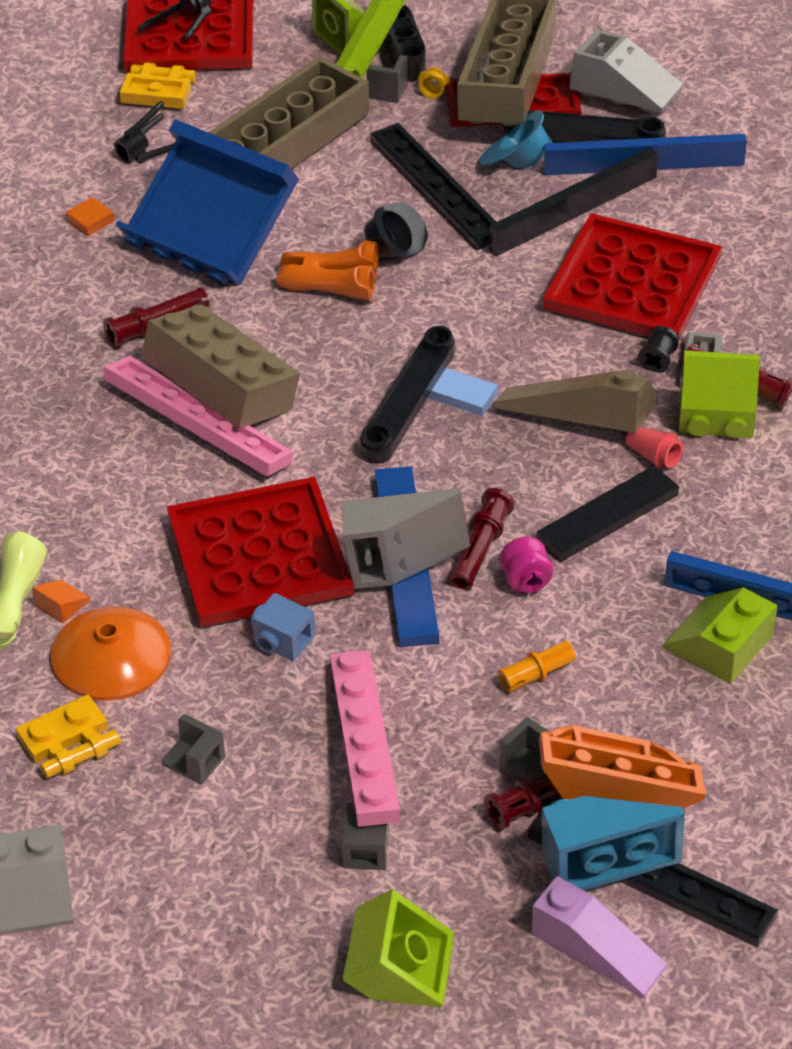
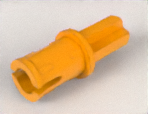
[497,641,576,694]

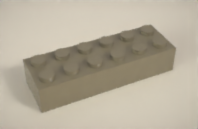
[457,0,556,126]
[209,56,369,169]

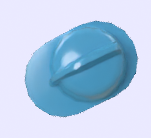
[479,111,552,169]

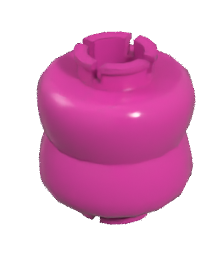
[499,536,554,594]

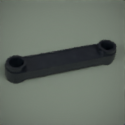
[504,109,666,142]
[360,326,455,464]

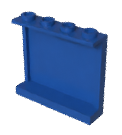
[115,119,299,285]

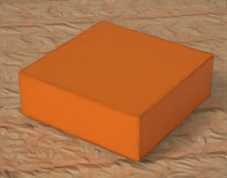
[66,197,115,236]

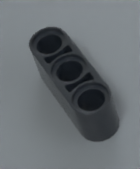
[384,4,426,82]

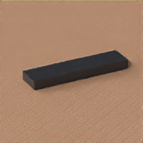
[536,465,679,562]

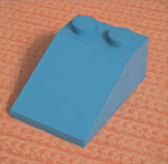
[542,796,685,891]

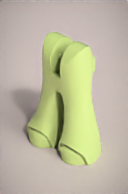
[0,531,47,651]

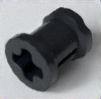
[638,326,679,373]

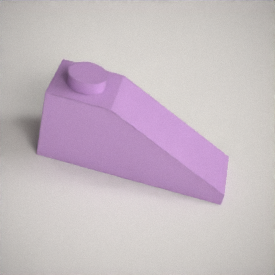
[532,876,667,998]

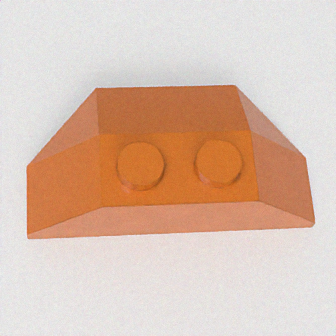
[538,725,706,809]

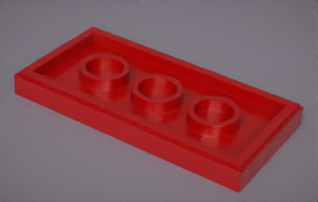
[446,73,582,127]

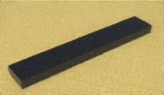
[370,122,496,250]
[489,147,658,257]
[528,802,778,948]

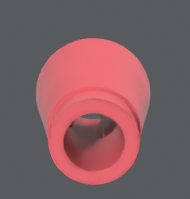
[626,427,683,469]

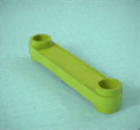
[336,0,406,78]

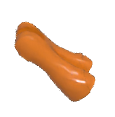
[276,241,379,302]

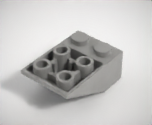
[569,29,683,113]
[342,488,470,589]

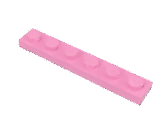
[103,356,293,477]
[330,650,401,827]

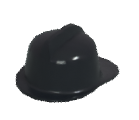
[364,203,428,261]

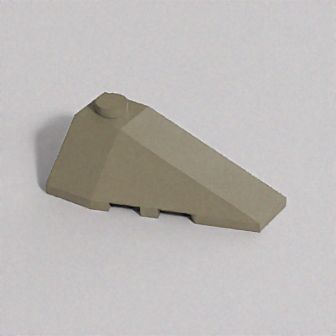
[494,370,658,433]

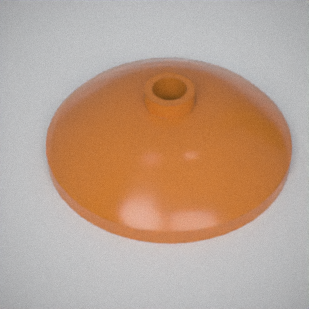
[51,606,171,701]

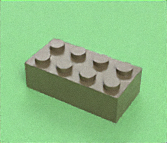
[141,304,300,429]

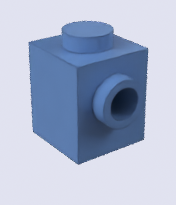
[251,593,315,662]

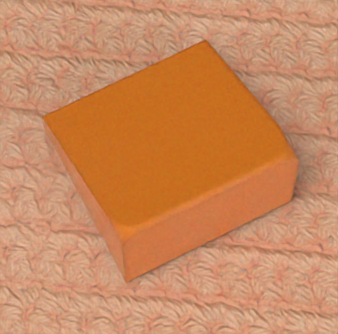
[32,580,90,624]

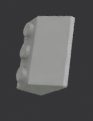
[0,825,74,935]

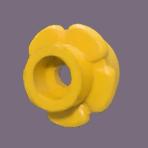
[418,67,450,99]

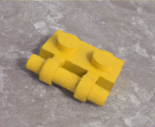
[120,62,196,109]
[15,694,121,779]

